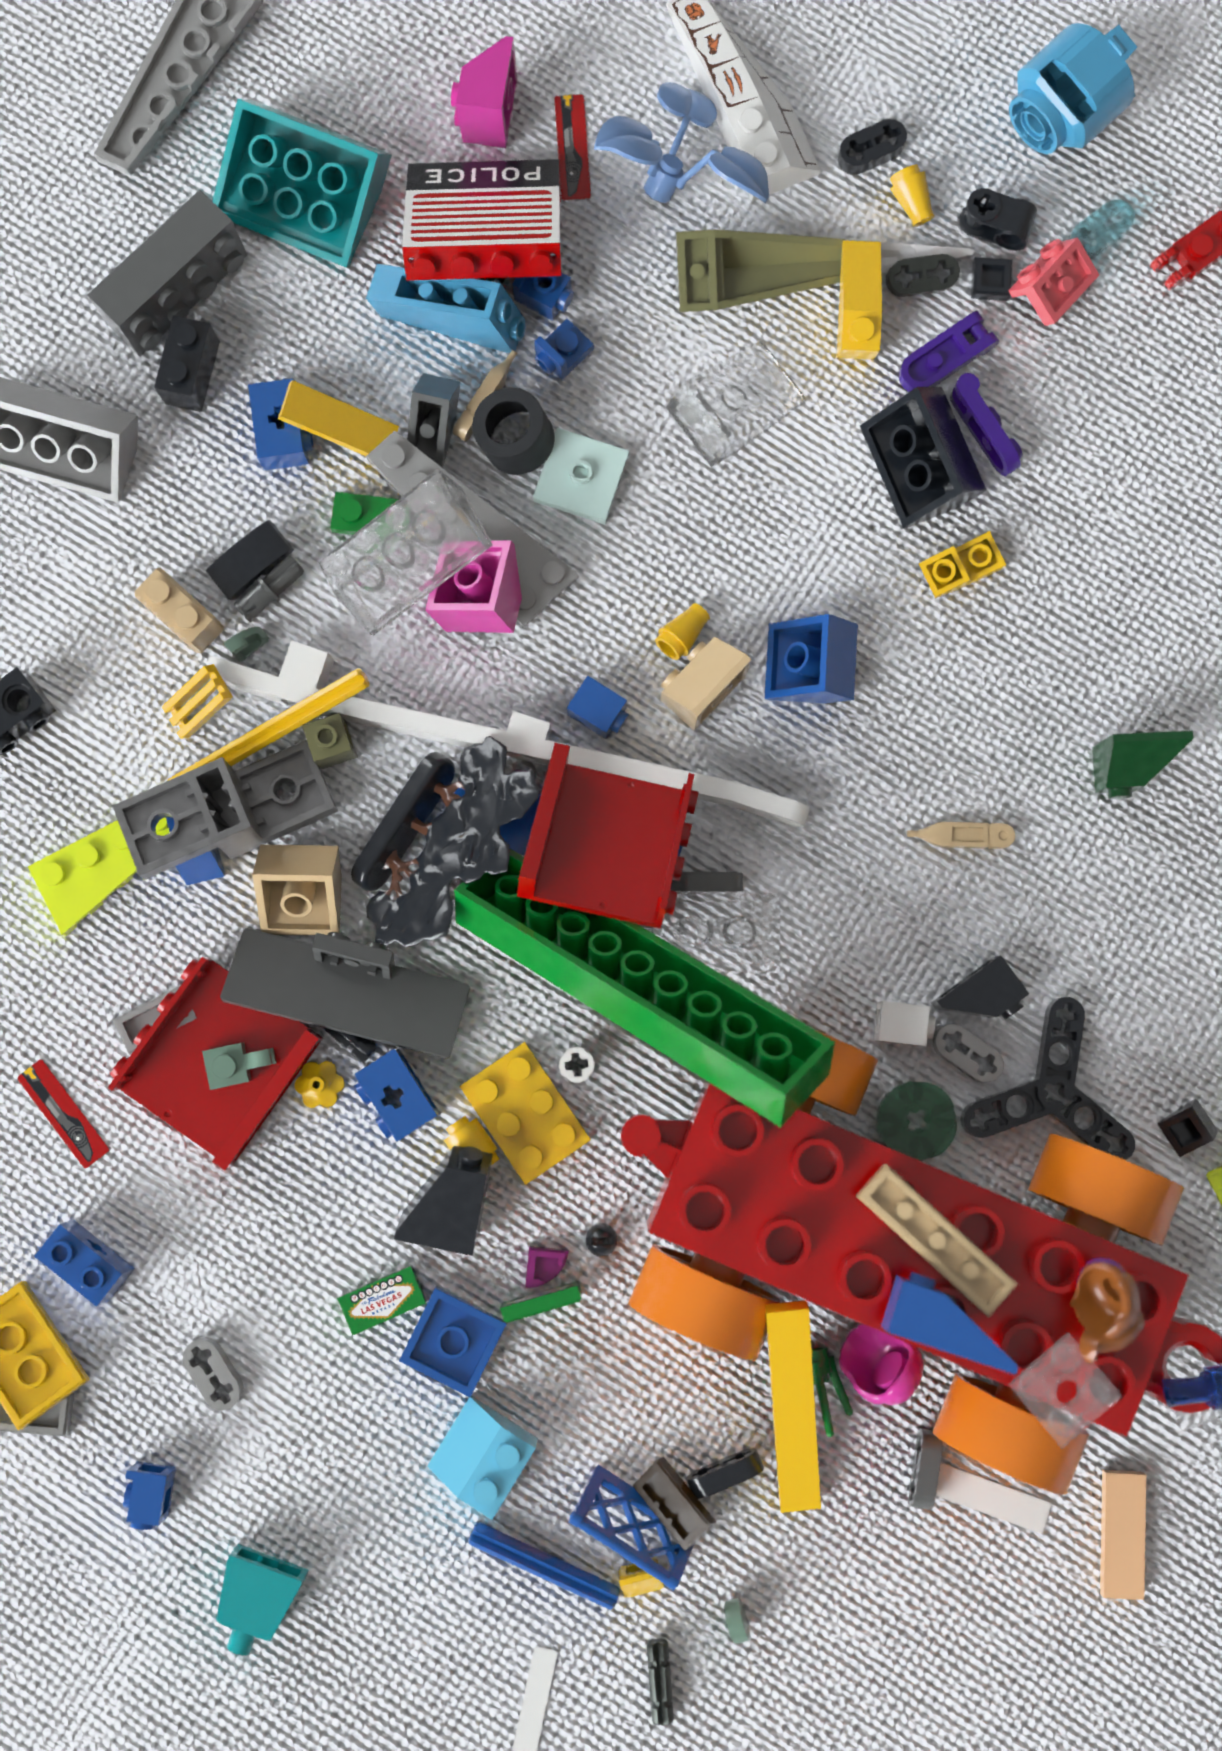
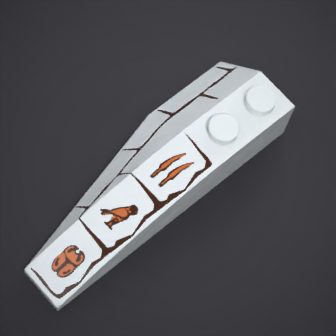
[666,0,821,201]

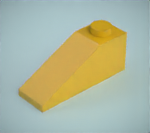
[836,240,882,360]

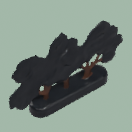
[351,736,540,948]

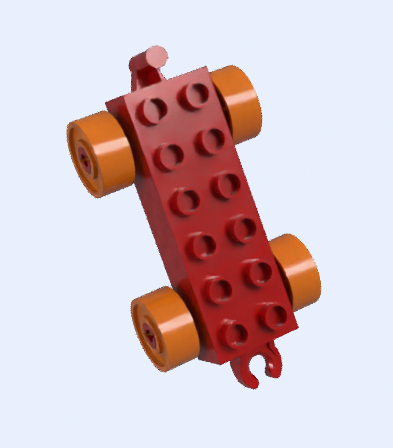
[621,1029,1222,1495]

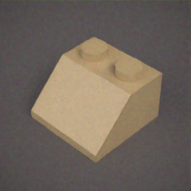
[660,637,752,731]
[252,844,342,935]

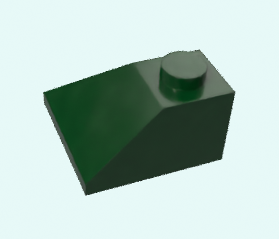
[1092,731,1194,799]

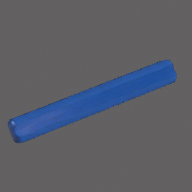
[469,1522,620,1610]

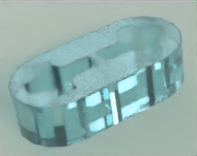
[1068,199,1135,259]

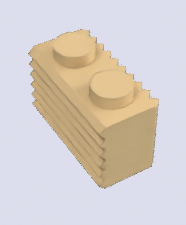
[135,567,225,653]

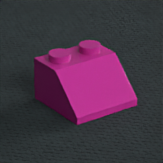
[451,36,518,148]
[425,540,522,633]

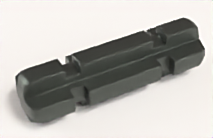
[647,1638,674,1725]

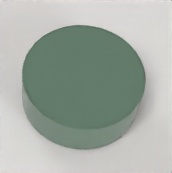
[724,1598,750,1644]

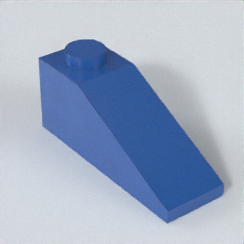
[881,1272,1019,1375]

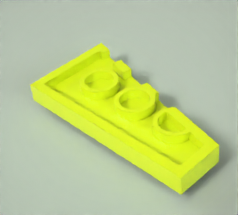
[28,817,170,936]

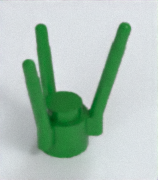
[811,1347,853,1437]

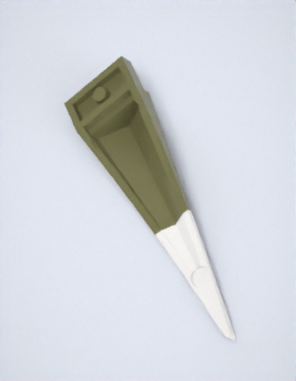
[676,229,976,312]

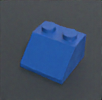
[764,614,858,704]

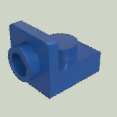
[534,319,594,380]

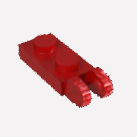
[1149,210,1222,291]

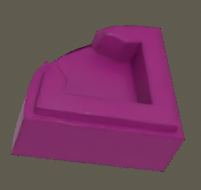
[525,1246,569,1288]

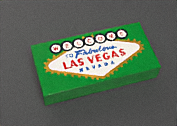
[337,1265,427,1336]
[500,1281,582,1323]

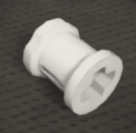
[559,1047,595,1083]

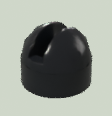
[586,1223,617,1256]

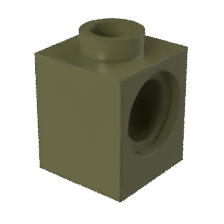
[302,713,358,770]

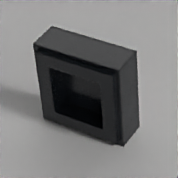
[971,257,1013,301]

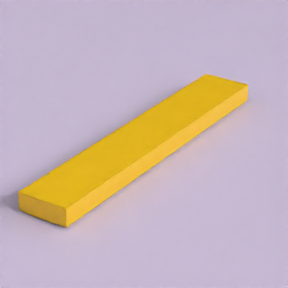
[765,1300,821,1513]

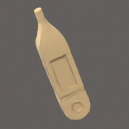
[453,350,517,442]
[907,822,1015,849]

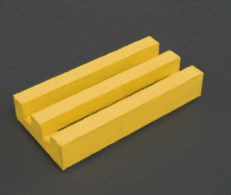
[162,664,233,739]

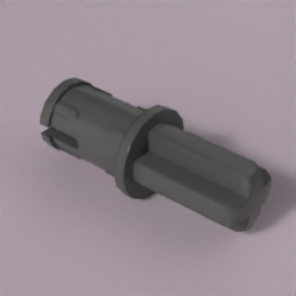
[233,556,304,623]

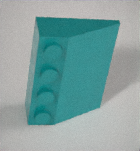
[212,98,392,268]

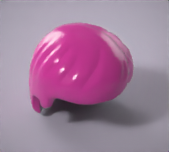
[839,1323,924,1405]

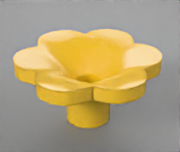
[294,1061,345,1108]

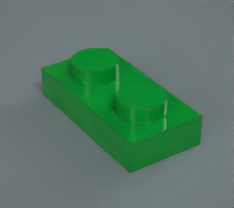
[330,491,412,542]

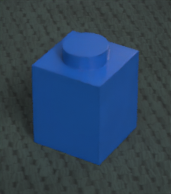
[567,676,629,739]

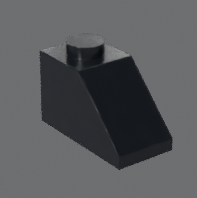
[931,955,1029,1019]

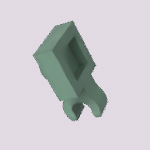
[202,1042,277,1090]

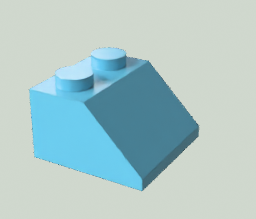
[427,1396,538,1520]

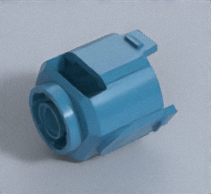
[1009,23,1137,154]

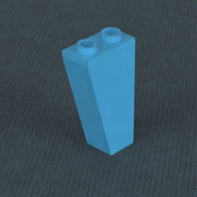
[366,264,526,354]

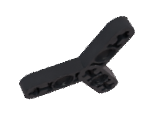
[960,997,1135,1160]

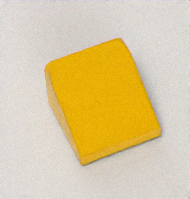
[619,1558,664,1598]

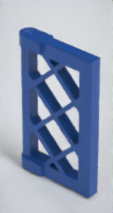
[568,1464,694,1591]

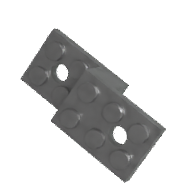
[112,740,338,880]

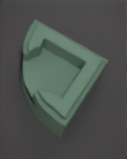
[224,627,270,662]

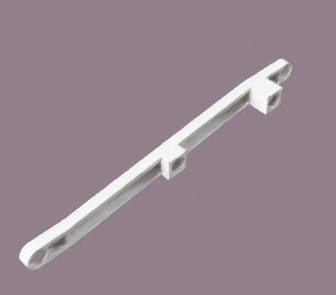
[206,640,810,828]

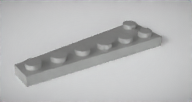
[94,0,264,177]
[366,431,579,628]

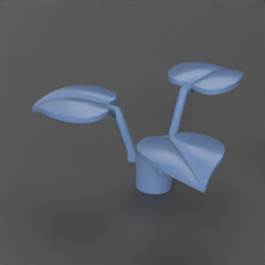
[594,82,769,204]

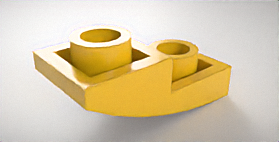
[919,531,1006,599]

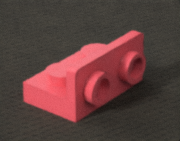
[1008,238,1099,326]

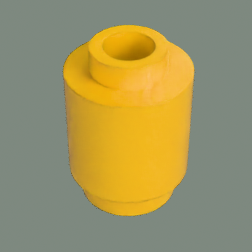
[444,1116,500,1165]

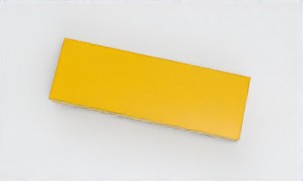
[278,380,399,456]

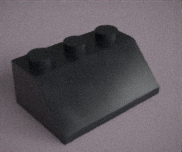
[860,387,987,528]

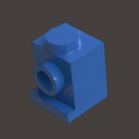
[512,272,574,321]
[123,1461,176,1530]

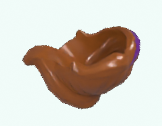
[1070,1258,1144,1363]

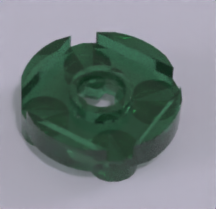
[876,1081,957,1160]

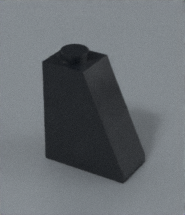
[394,1146,493,1256]

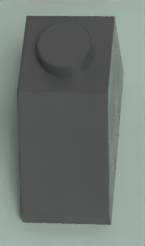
[407,373,460,468]

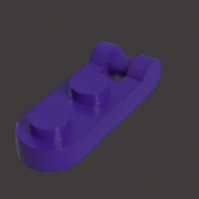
[899,310,1000,392]
[950,373,1023,476]

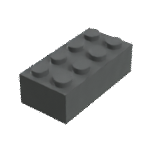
[87,189,248,357]

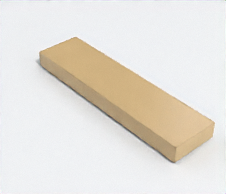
[856,1164,1018,1317]

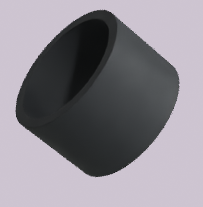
[472,387,555,475]

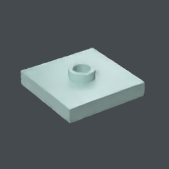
[533,427,629,525]

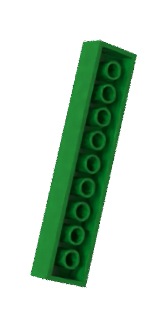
[454,849,835,1127]

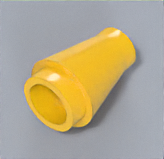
[890,164,935,227]
[655,603,710,660]

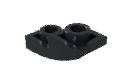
[205,520,294,600]

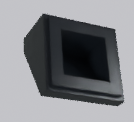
[1158,1099,1218,1157]

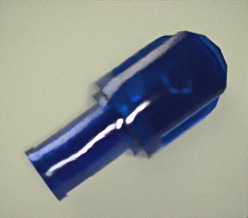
[1162,1365,1222,1410]

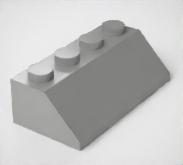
[0,377,138,503]

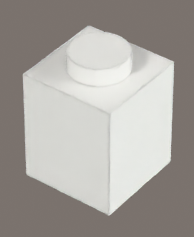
[873,1001,935,1046]

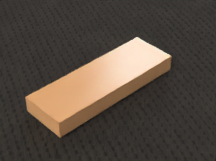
[1100,1470,1146,1600]

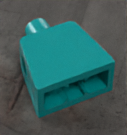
[216,1544,309,1656]

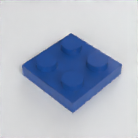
[399,1286,507,1397]

